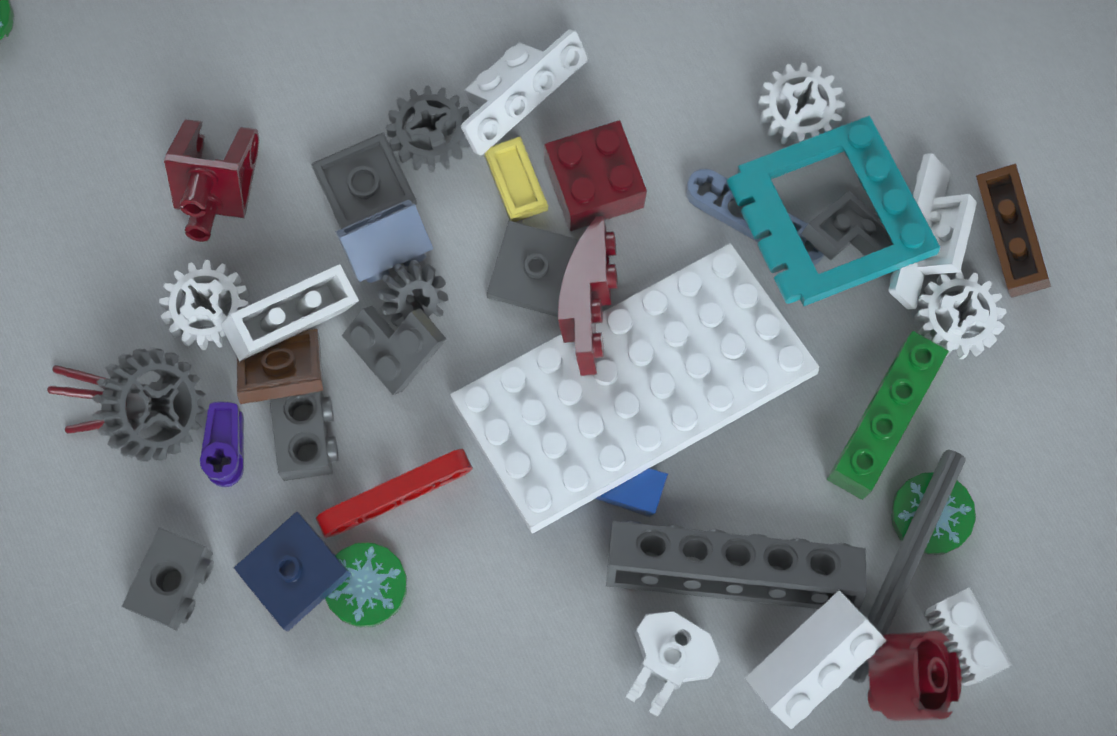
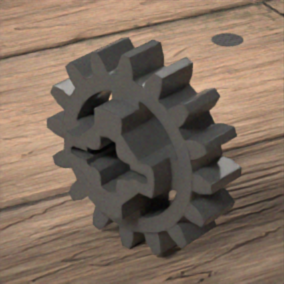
[386,85,470,172]

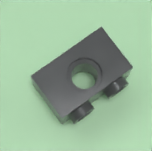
[121,528,214,631]

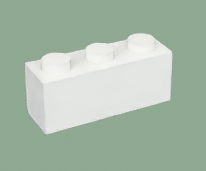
[221,264,359,362]
[745,590,887,729]

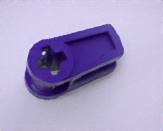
[200,402,244,487]

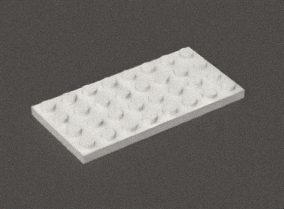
[450,243,819,534]

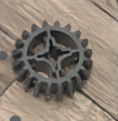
[92,348,206,462]

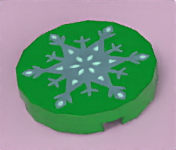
[891,472,976,555]
[325,543,407,627]

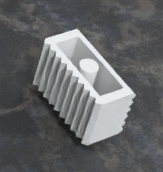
[924,587,1012,686]

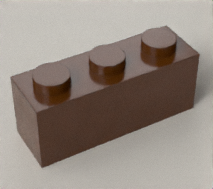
[976,163,1051,298]

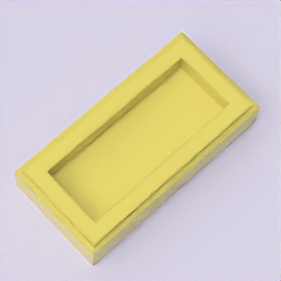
[484,137,548,222]

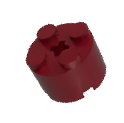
[867,631,962,721]

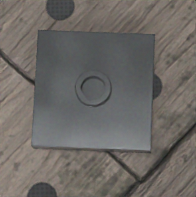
[311,132,417,229]
[487,221,580,317]

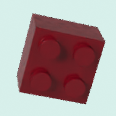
[544,120,647,232]

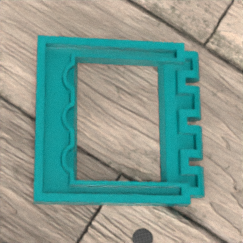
[726,115,940,307]

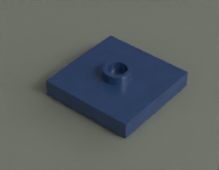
[233,511,352,632]

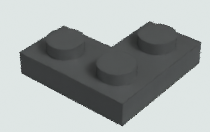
[801,191,893,260]
[342,306,447,395]

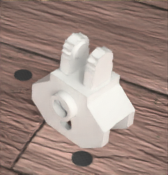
[626,611,720,716]

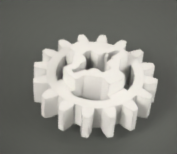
[758,62,845,145]
[159,260,250,350]
[914,270,1006,359]

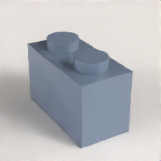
[335,199,434,283]

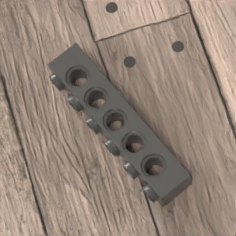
[606,520,867,610]

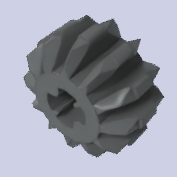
[378,260,449,327]

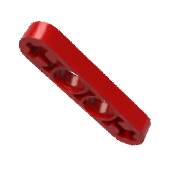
[316,449,473,538]

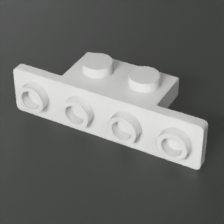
[461,29,588,155]
[889,153,977,309]

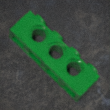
[826,331,949,500]

